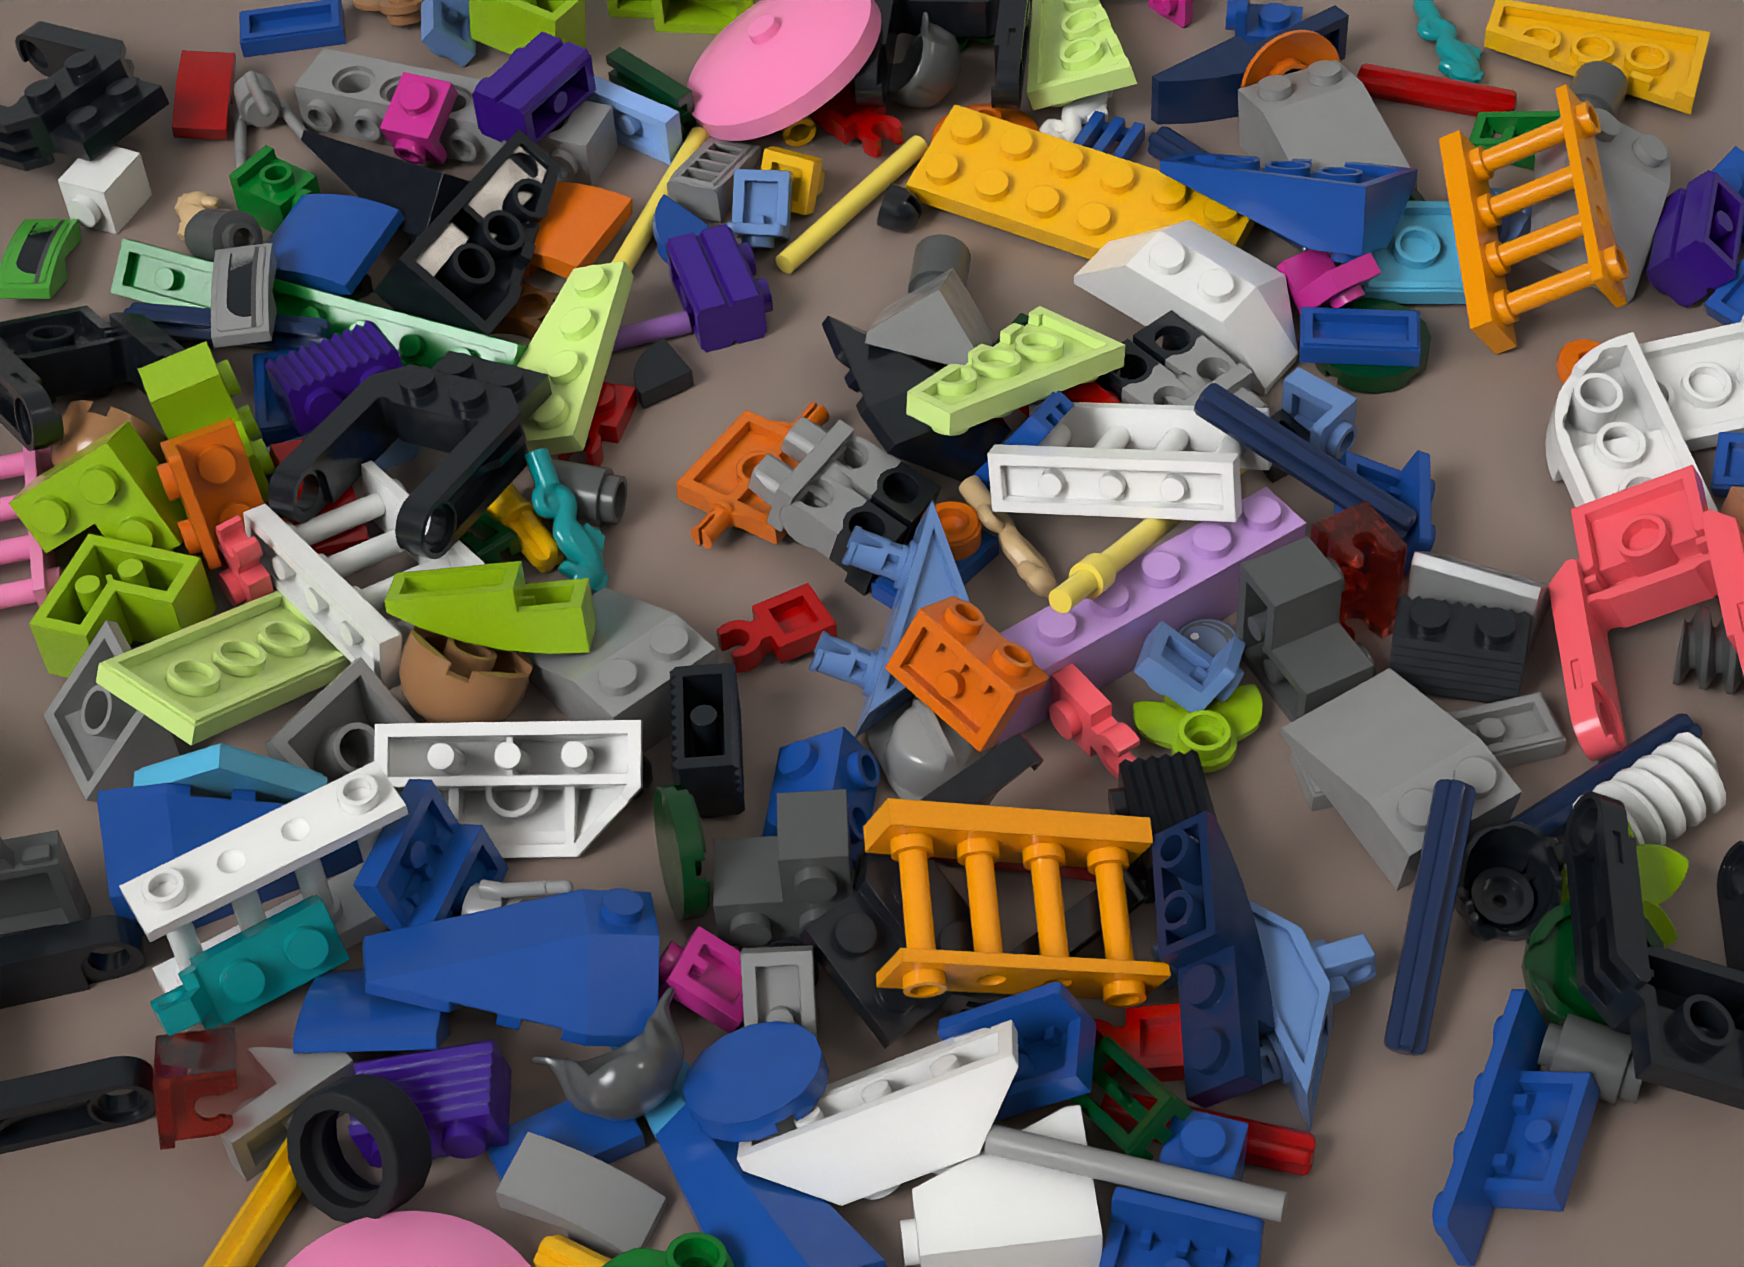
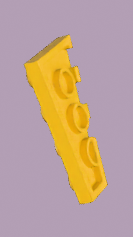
[1484,0,1710,115]

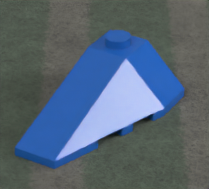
[1160,152,1418,263]
[97,783,363,936]
[362,888,660,1047]

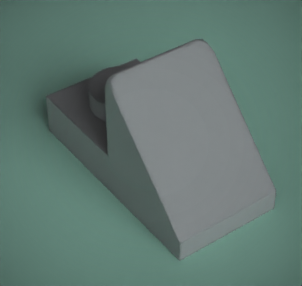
[740,945,819,1044]
[216,1047,355,1182]

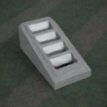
[667,136,762,223]

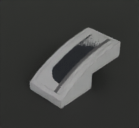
[211,243,278,348]

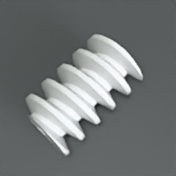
[1572,732,1726,845]

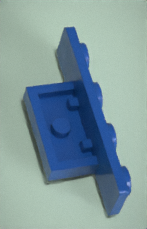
[1432,989,1600,1266]

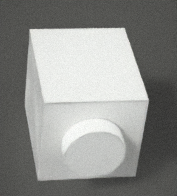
[58,146,152,235]

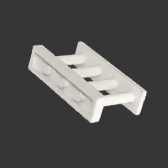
[987,401,1272,522]
[243,460,485,690]
[119,760,408,1031]

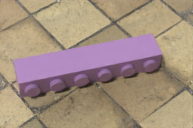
[996,487,1307,746]

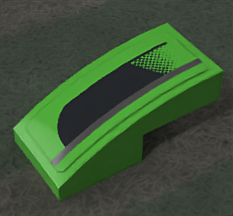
[0,219,82,299]

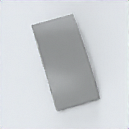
[496,1132,667,1258]

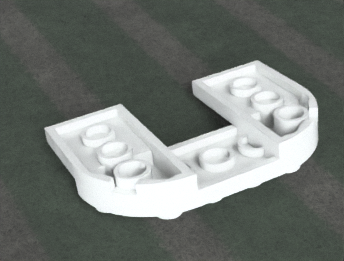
[1545,314,1744,512]

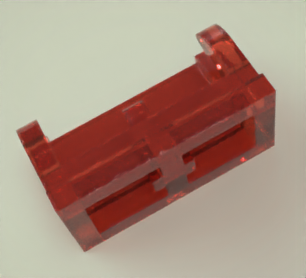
[1311,501,1407,641]
[153,1026,238,1150]

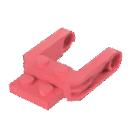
[1548,465,1744,761]

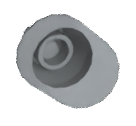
[866,696,987,800]

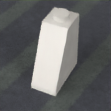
[900,1105,1103,1267]

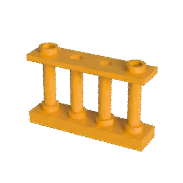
[1439,84,1630,354]
[863,798,1171,1008]

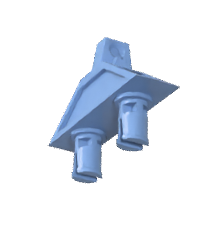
[808,500,969,738]
[1151,899,1376,1132]

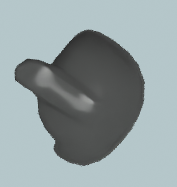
[887,12,961,108]
[532,987,684,1121]

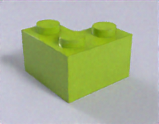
[469,0,586,55]
[138,341,276,503]
[9,421,188,553]
[29,534,217,678]

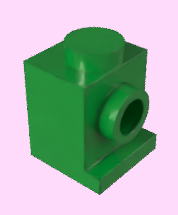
[229,145,321,233]

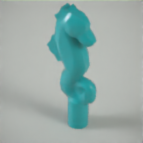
[1413,0,1485,84]
[525,448,610,595]

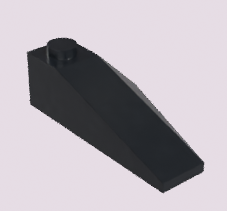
[373,129,561,335]
[301,130,470,245]
[822,315,1011,482]

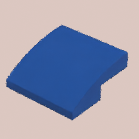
[267,194,405,296]
[353,779,509,931]
[293,969,450,1053]

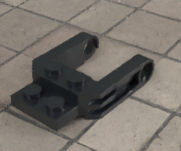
[855,0,1031,109]
[0,21,170,171]
[0,305,185,451]
[268,351,552,559]
[799,733,1150,1049]
[1564,791,1744,1110]
[0,915,157,1154]

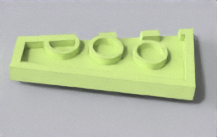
[1027,0,1137,110]
[517,261,634,455]
[906,306,1125,436]

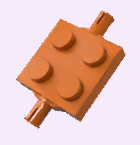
[676,402,830,549]

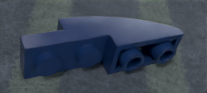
[1151,5,1349,125]
[1152,810,1275,1109]

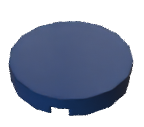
[682,1021,829,1143]

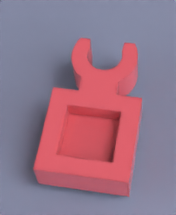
[215,515,274,607]
[1048,663,1140,779]

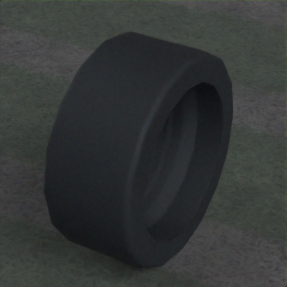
[287,1073,432,1223]

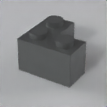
[1236,536,1376,722]
[713,789,854,948]

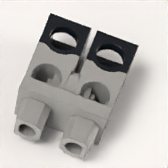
[1095,310,1268,408]
[748,416,941,596]

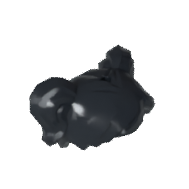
[1415,822,1566,942]

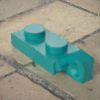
[150,894,350,1037]

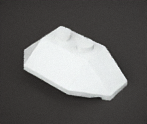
[1074,220,1298,396]
[374,720,643,859]
[737,1020,1018,1206]

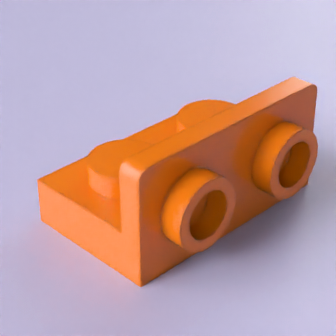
[156,418,264,570]
[885,596,1049,752]

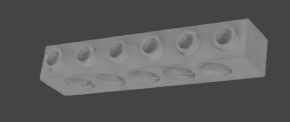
[294,48,618,186]

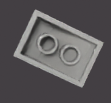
[1238,60,1417,190]
[1530,101,1671,303]
[523,588,718,753]
[1280,668,1522,891]

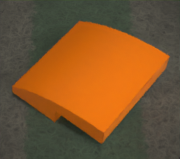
[523,182,632,279]

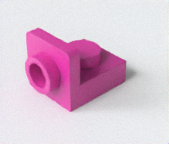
[658,926,744,1033]

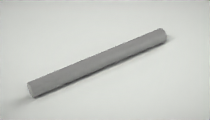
[985,1124,1288,1222]

